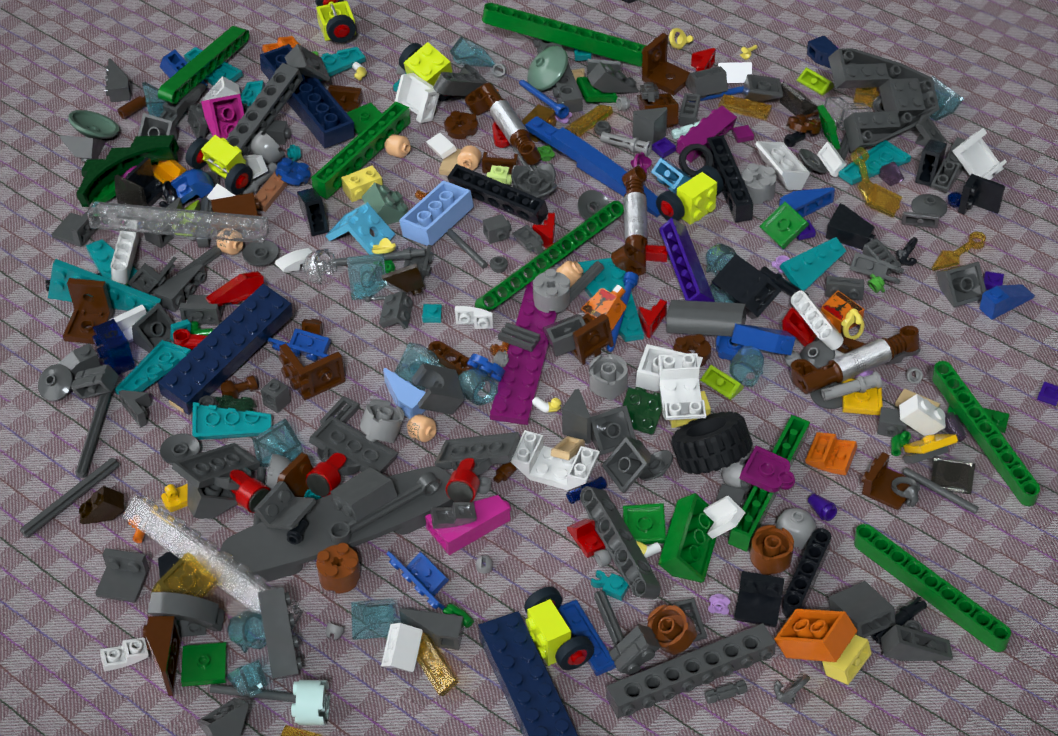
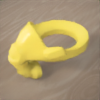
[669,28,694,50]
[372,238,396,254]
[841,308,864,340]

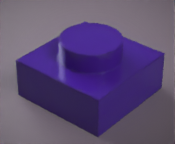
[652,137,676,158]
[797,220,816,240]
[984,271,1004,290]
[1037,381,1058,406]

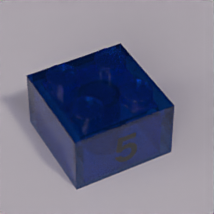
[92,319,135,375]

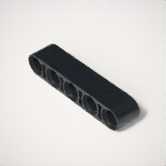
[782,528,831,618]

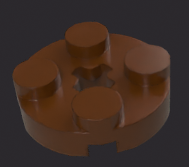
[444,111,478,139]
[787,114,821,134]
[673,334,711,367]

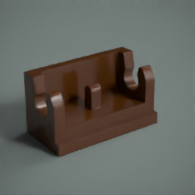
[328,85,363,112]
[482,152,519,174]

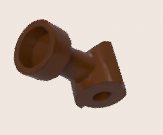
[220,375,258,402]

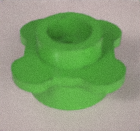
[537,145,555,161]
[868,274,885,293]

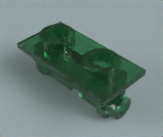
[215,395,257,412]

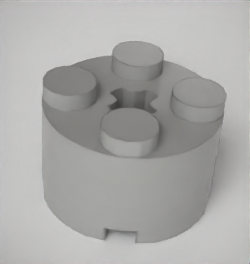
[741,163,777,204]
[533,269,570,313]
[589,354,628,400]
[360,399,404,443]

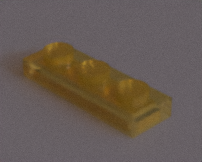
[718,94,772,121]
[565,104,613,136]
[417,632,458,696]

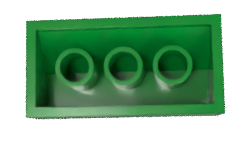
[658,493,717,583]

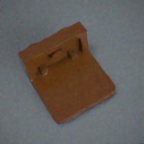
[861,452,911,510]

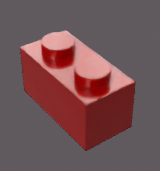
[646,245,668,262]

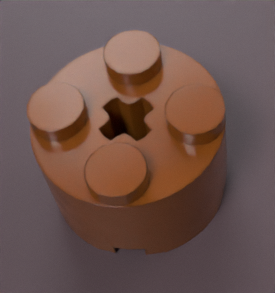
[750,525,794,575]
[316,543,361,594]
[647,605,697,655]

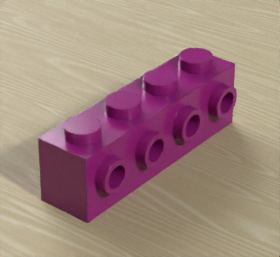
[676,105,737,163]

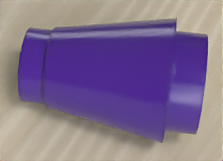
[808,493,837,521]

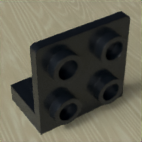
[125,157,169,210]
[958,174,1005,215]
[734,571,785,627]

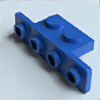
[268,328,331,362]
[386,551,449,610]

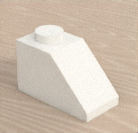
[203,76,240,101]

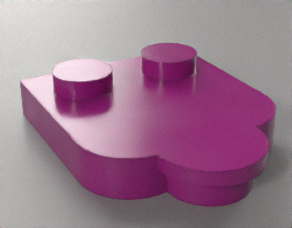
[739,445,795,493]

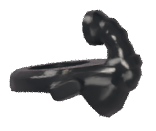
[159,181,178,209]
[896,237,918,266]

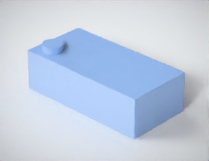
[399,180,474,246]

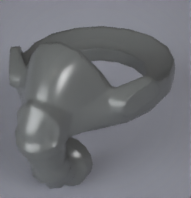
[891,477,920,507]
[774,674,810,704]

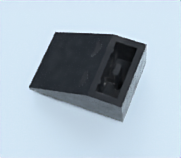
[711,254,782,319]

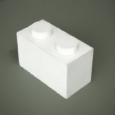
[899,394,946,436]

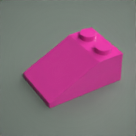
[201,94,244,139]

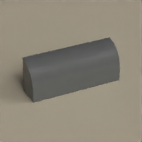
[666,300,746,336]

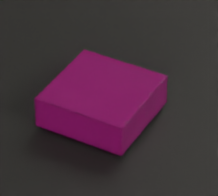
[732,125,754,143]

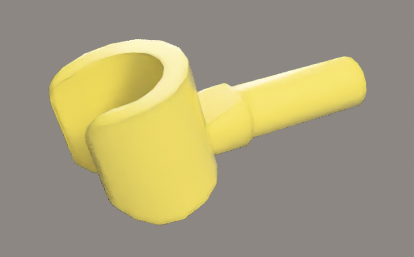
[740,45,757,60]

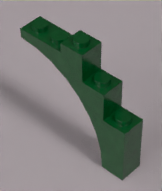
[76,135,179,207]

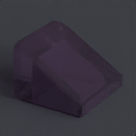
[879,161,904,187]

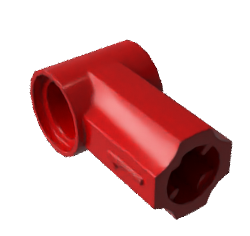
[173,329,207,350]

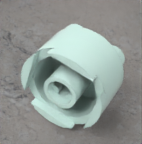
[291,680,330,725]

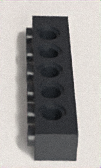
[707,135,753,222]
[447,164,549,225]

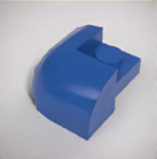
[171,169,214,204]

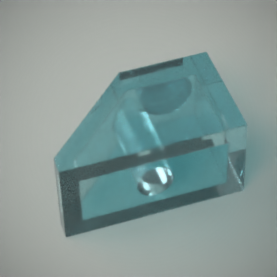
[227,660,268,697]

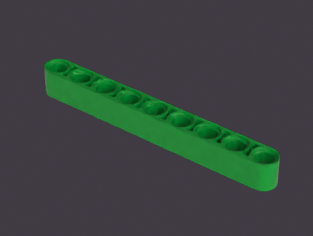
[157,26,250,104]
[932,361,1040,506]
[854,524,1011,652]

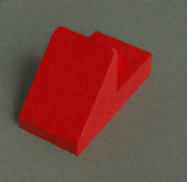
[691,48,716,72]
[532,213,555,248]
[638,299,667,338]
[782,307,817,347]
[567,519,605,558]

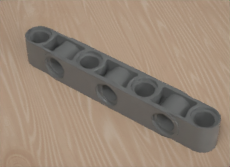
[580,486,661,600]

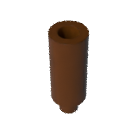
[117,95,149,119]
[493,462,518,483]

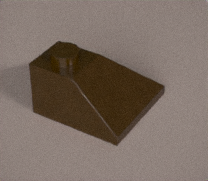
[381,263,426,296]

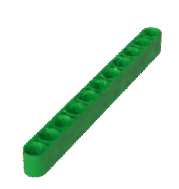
[482,3,647,67]
[475,201,624,311]

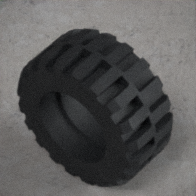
[671,411,753,474]

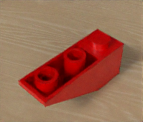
[206,271,264,306]

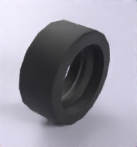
[679,144,713,177]

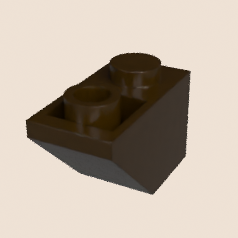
[79,485,124,524]

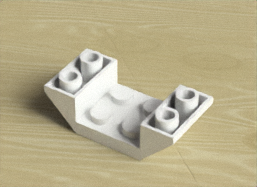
[658,353,706,420]
[511,430,600,490]

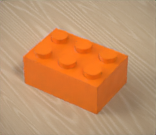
[774,609,857,662]

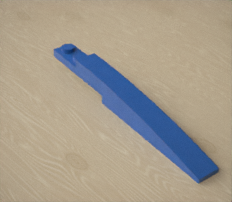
[525,116,661,217]

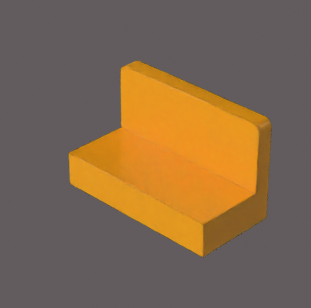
[152,159,186,183]

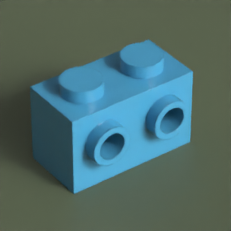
[651,157,692,194]

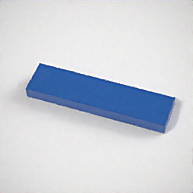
[558,600,616,676]

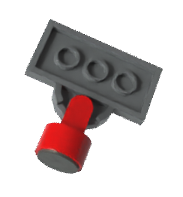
[306,416,398,497]
[434,432,521,502]
[172,443,270,513]

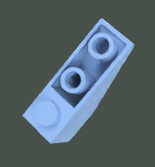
[383,368,426,419]

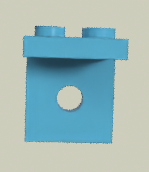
[326,202,395,255]

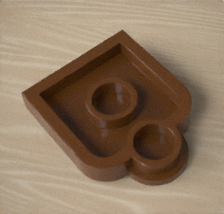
[277,452,313,497]

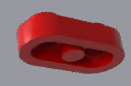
[492,122,510,148]

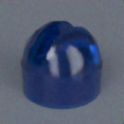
[948,192,961,208]

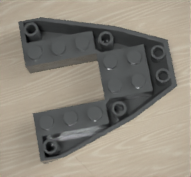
[828,48,940,153]

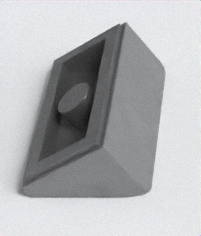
[901,211,940,228]

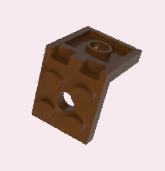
[642,33,690,96]
[63,278,113,345]
[570,313,614,365]
[279,343,345,400]

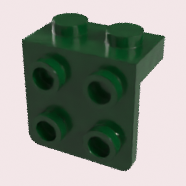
[622,387,662,435]

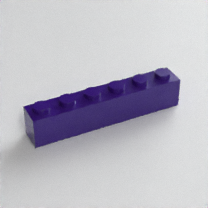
[659,218,715,302]

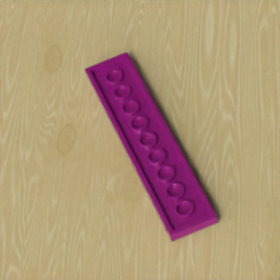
[490,280,558,425]

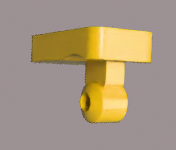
[161,484,188,513]

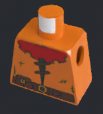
[581,285,626,331]
[821,291,865,333]

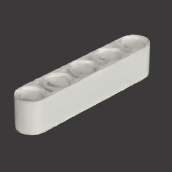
[111,221,139,285]
[791,291,844,350]

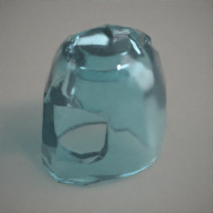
[706,243,736,276]
[729,346,764,387]
[458,368,498,405]
[227,611,266,653]

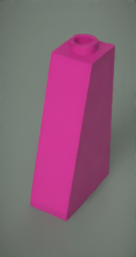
[425,495,511,555]

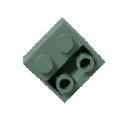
[362,182,408,225]

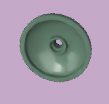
[527,46,568,91]
[68,110,119,139]

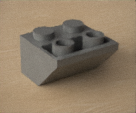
[685,66,728,98]
[542,314,586,357]

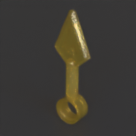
[851,147,877,209]
[932,231,986,270]

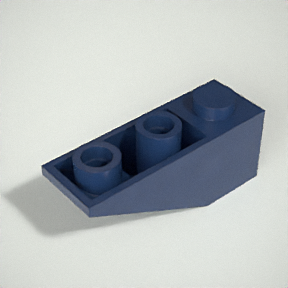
[807,35,839,69]

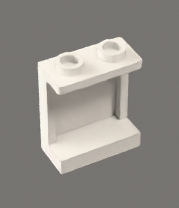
[395,73,440,123]
[952,128,1007,180]

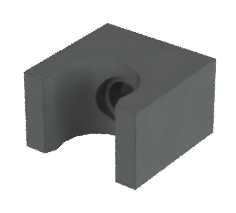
[411,363,464,415]

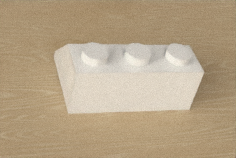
[755,141,810,191]

